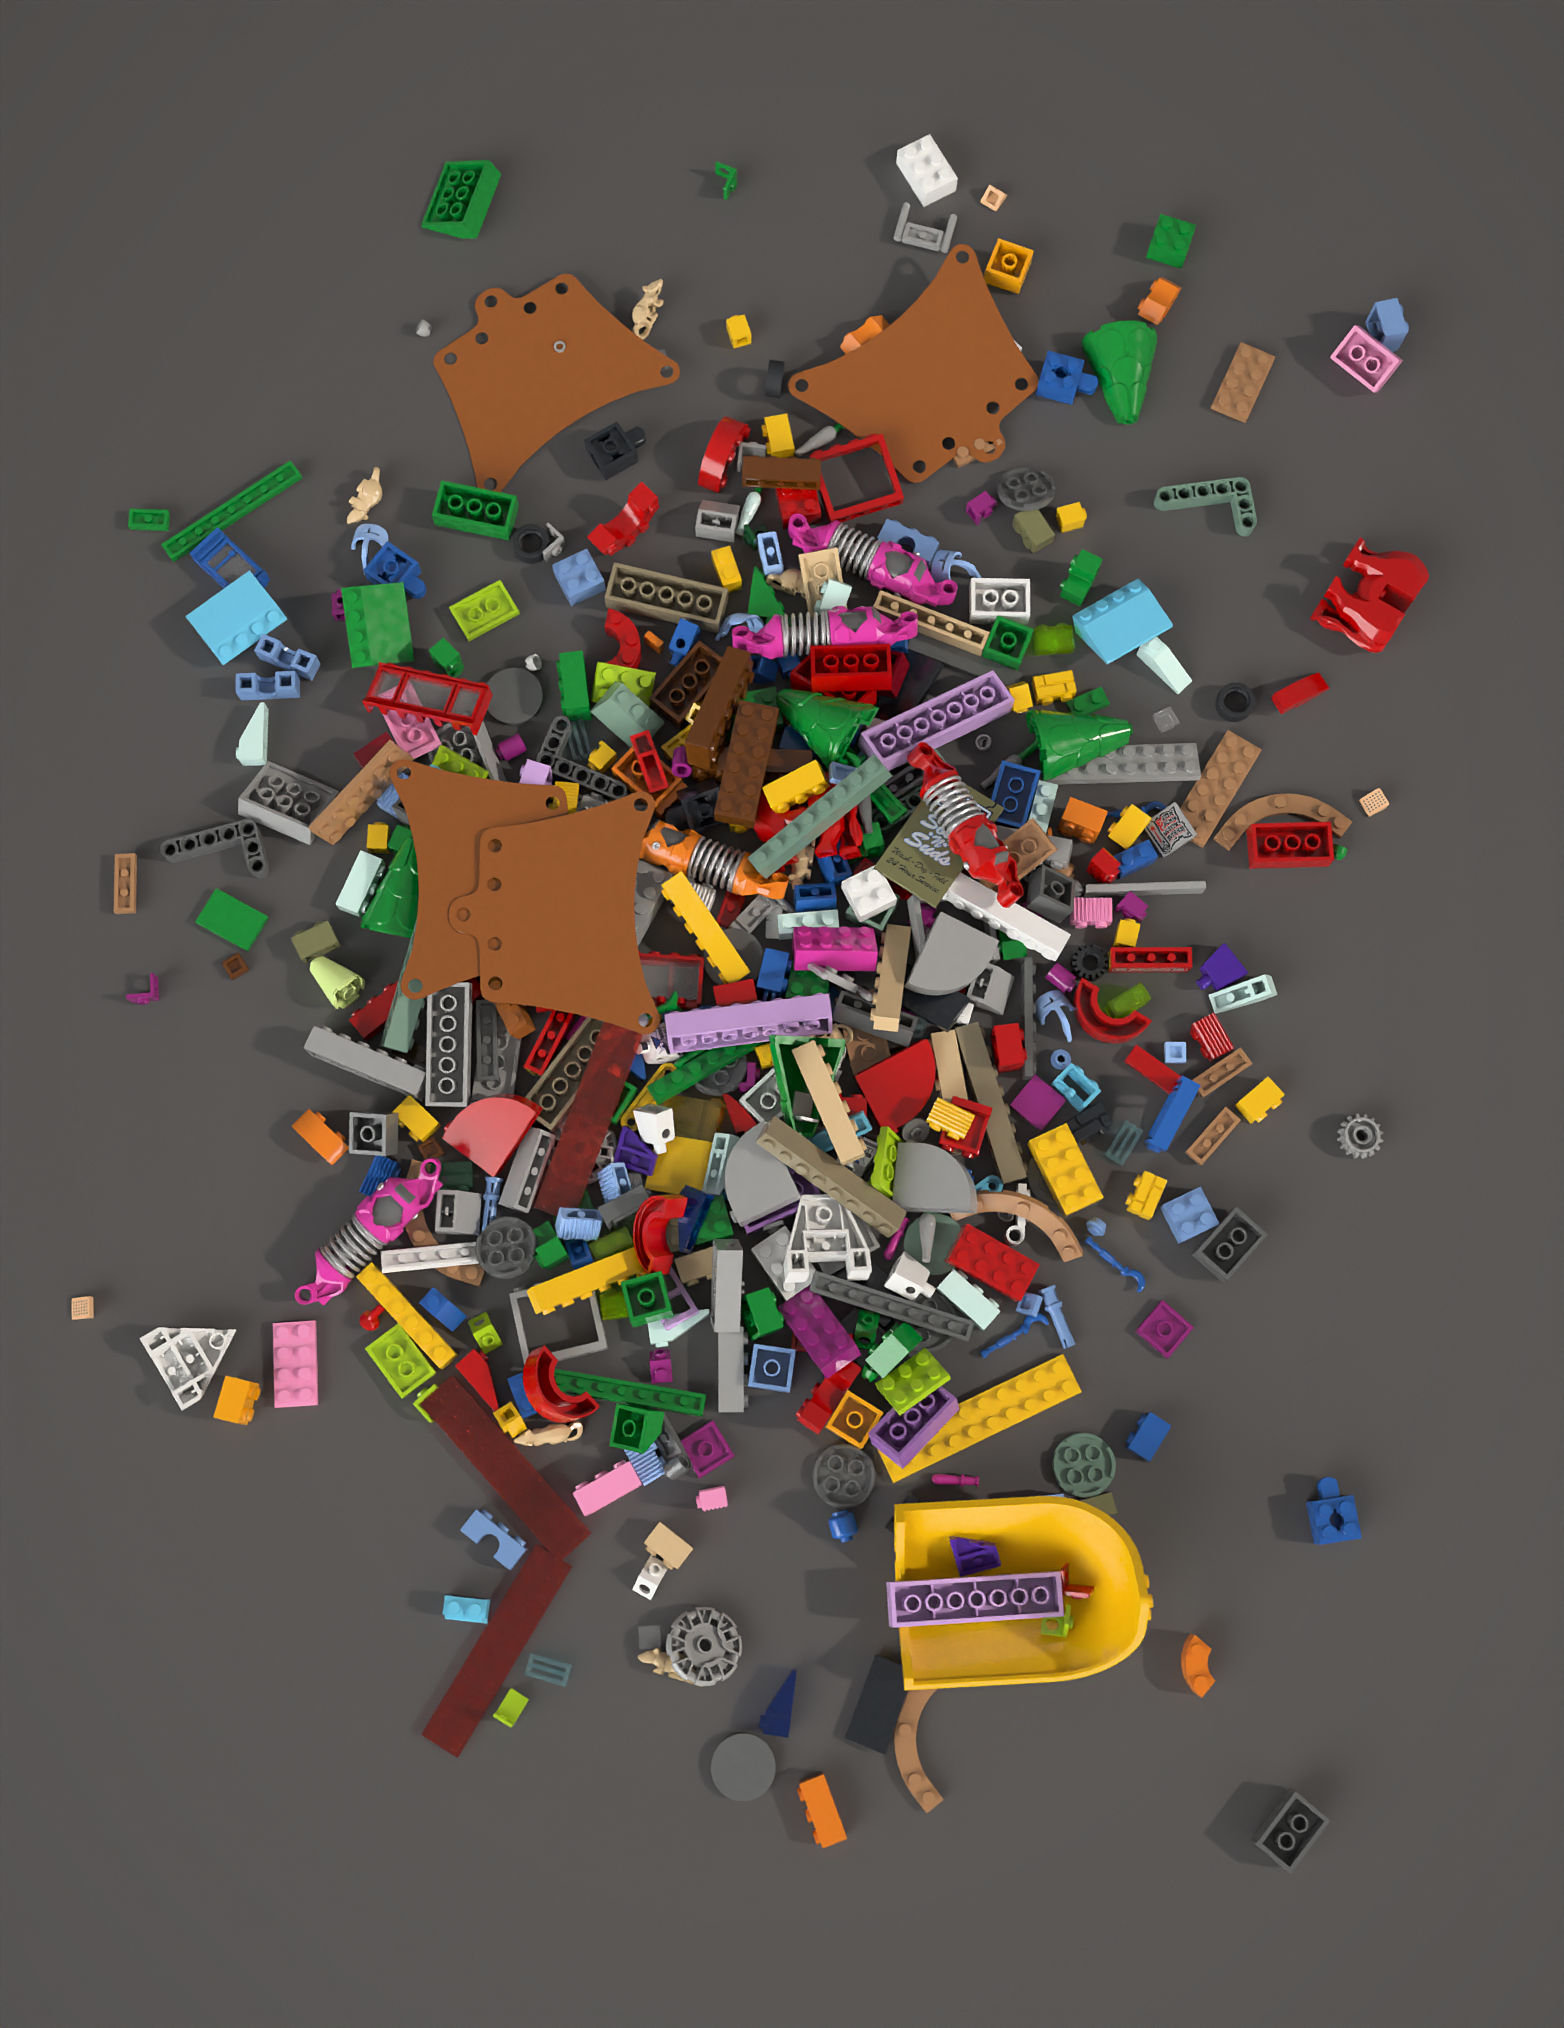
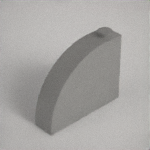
[904,912,999,995]
[725,1121,801,1227]
[892,1140,977,1214]

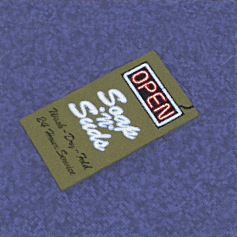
[874,781,1004,908]

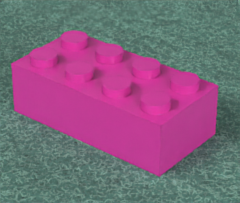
[792,926,878,971]

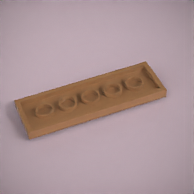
[1180,730,1262,848]
[308,740,414,845]

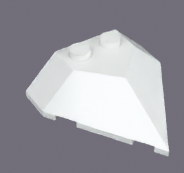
[140,1327,236,1411]

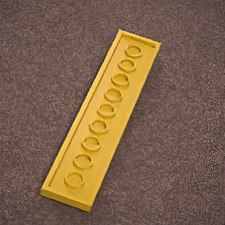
[877,1354,1082,1483]

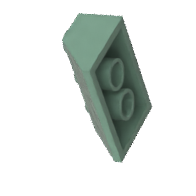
[590,681,664,748]

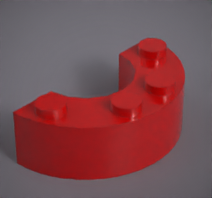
[698,416,751,493]
[587,481,660,556]
[593,608,641,682]
[1073,978,1152,1044]
[633,1194,688,1274]
[523,1345,600,1423]
[795,1361,862,1435]

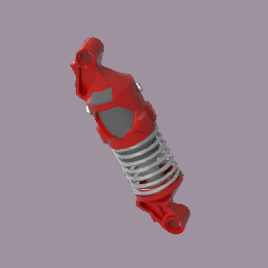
[907,742,1024,908]

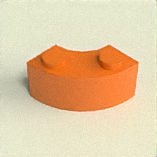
[1138,277,1182,325]
[840,315,890,354]
[292,1109,349,1165]
[1181,1633,1215,1698]

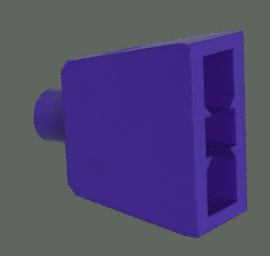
[1196,943,1248,991]

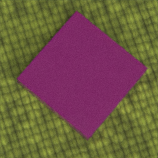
[1009,1075,1067,1132]
[1135,1300,1194,1359]
[680,1420,735,1479]

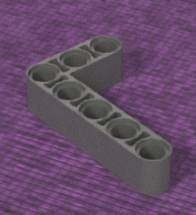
[536,715,629,801]
[160,819,270,879]

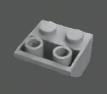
[695,500,740,543]
[966,963,1015,1015]
[435,1190,482,1235]

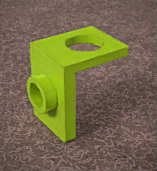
[468,1312,503,1354]
[413,1384,439,1423]
[1041,1604,1074,1637]
[493,1688,529,1727]

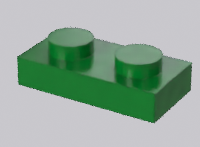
[128,508,170,531]
[1065,686,1110,715]

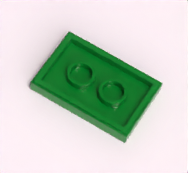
[195,888,269,952]

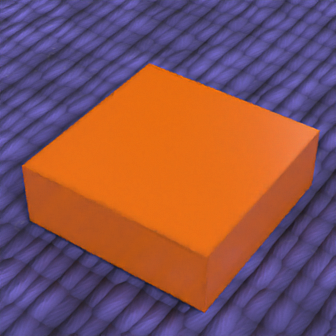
[644,631,664,654]

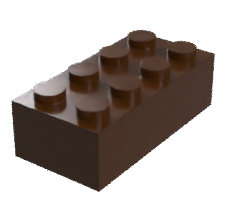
[649,640,722,730]

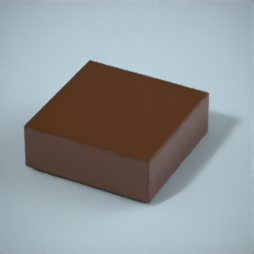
[221,952,250,981]
[417,1136,445,1164]

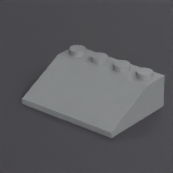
[427,711,507,782]
[238,761,339,845]

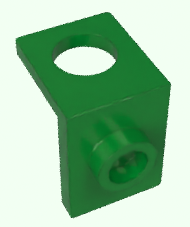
[715,161,738,200]
[854,1309,880,1350]

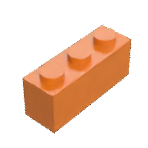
[797,1772,847,1848]

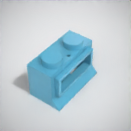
[1051,1063,1101,1113]
[442,1594,491,1624]

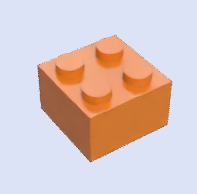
[1057,797,1108,844]

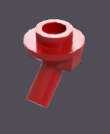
[359,1304,385,1331]

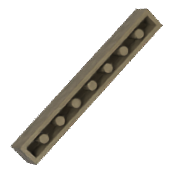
[954,1022,1029,1186]
[756,1116,907,1238]

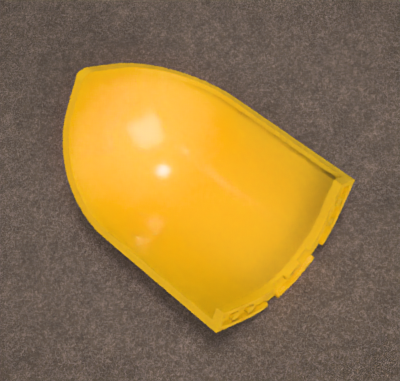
[894,1496,1153,1690]

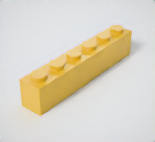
[661,871,751,984]
[527,1247,647,1315]
[356,1262,458,1370]

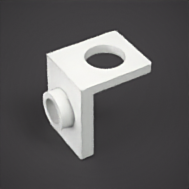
[633,1555,668,1600]

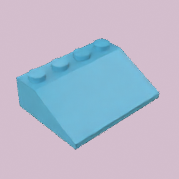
[185,570,287,665]
[1072,579,1173,664]

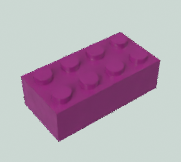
[777,1284,861,1379]

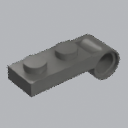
[655,1413,692,1480]

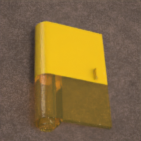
[644,1095,726,1201]

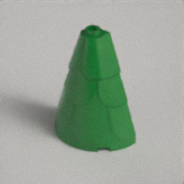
[1081,320,1157,425]
[776,689,879,770]
[1025,709,1133,781]
[360,835,419,938]
[769,1034,846,1137]

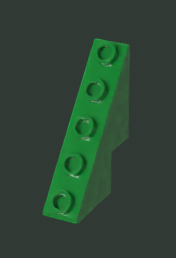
[747,566,792,644]

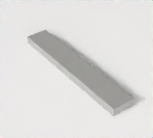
[1083,881,1206,897]

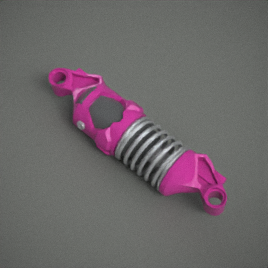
[787,514,958,607]
[732,606,918,659]
[295,1157,443,1306]

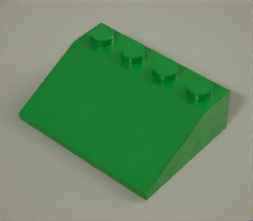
[421,160,501,239]
[341,582,415,668]

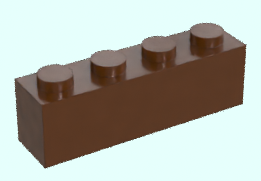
[742,455,821,490]

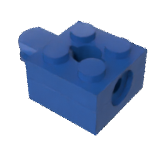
[1036,351,1098,405]
[363,541,427,599]
[757,948,792,1002]
[1306,1477,1362,1545]

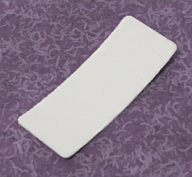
[766,904,783,939]

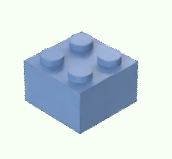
[1366,298,1409,352]
[552,548,606,606]
[1160,1187,1220,1244]
[748,1344,796,1393]

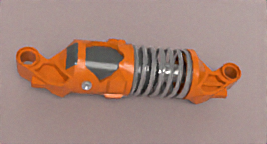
[639,820,789,899]

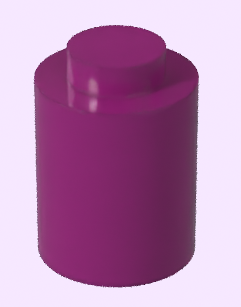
[495,733,527,762]
[672,746,692,778]
[1045,962,1077,993]

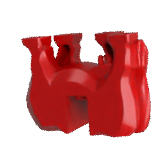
[1310,537,1429,653]
[754,773,863,875]

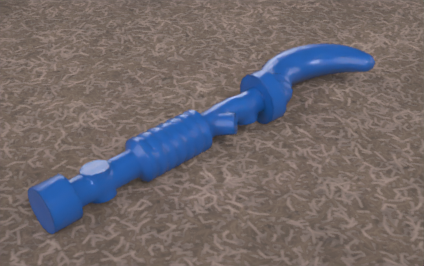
[1106,801,1166,818]
[1084,1236,1145,1292]
[980,1313,1049,1358]

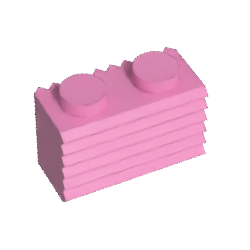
[1070,897,1112,929]
[696,1486,728,1512]

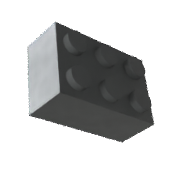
[1191,1206,1268,1283]
[1251,1788,1330,1874]

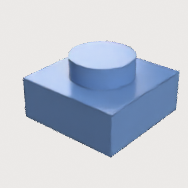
[1016,1292,1043,1317]

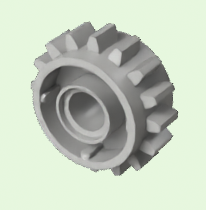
[1337,1114,1384,1159]

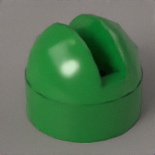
[1333,844,1348,860]
[861,1363,879,1382]

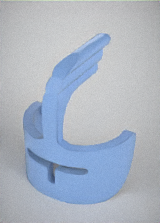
[351,524,388,575]
[931,550,981,582]
[715,613,764,641]
[1035,990,1074,1042]

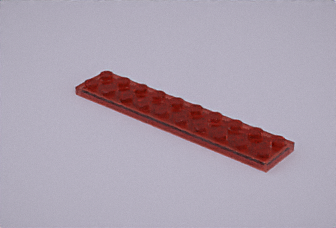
[534,1021,644,1216]
[421,1375,592,1563]
[421,1544,573,1758]

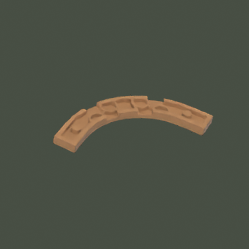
[1213,794,1352,851]
[405,1159,485,1287]
[949,1190,1083,1262]
[894,1688,944,1813]

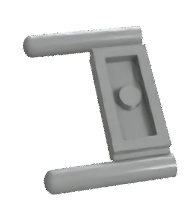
[893,202,957,253]
[729,894,795,953]
[808,962,873,1001]

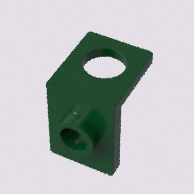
[742,524,769,551]

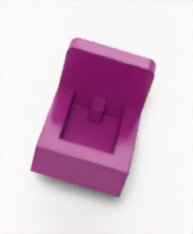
[736,1062,760,1093]
[650,1349,673,1383]

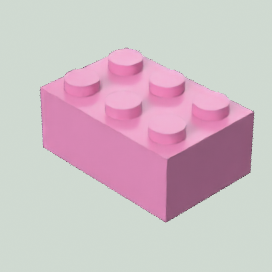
[1330,325,1403,393]
[573,1460,643,1516]

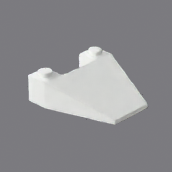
[783,1194,872,1283]

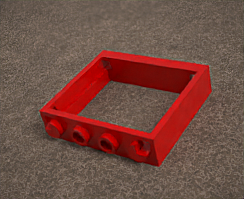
[809,433,904,523]

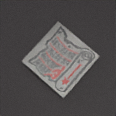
[1145,802,1198,858]

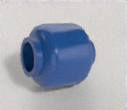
[828,1509,858,1543]

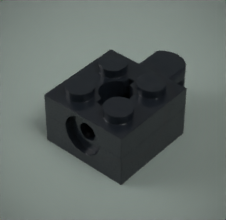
[584,422,646,480]
[663,778,724,833]

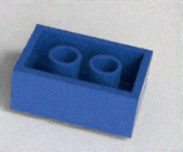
[991,760,1041,829]

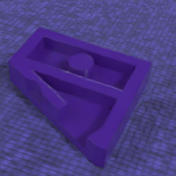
[614,1125,658,1176]
[949,1536,1001,1577]

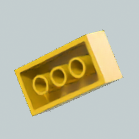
[1027,1123,1104,1218]

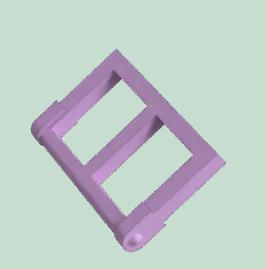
[661,1266,699,1331]

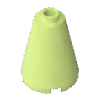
[310,956,365,1009]

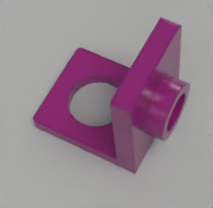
[126,973,159,1005]

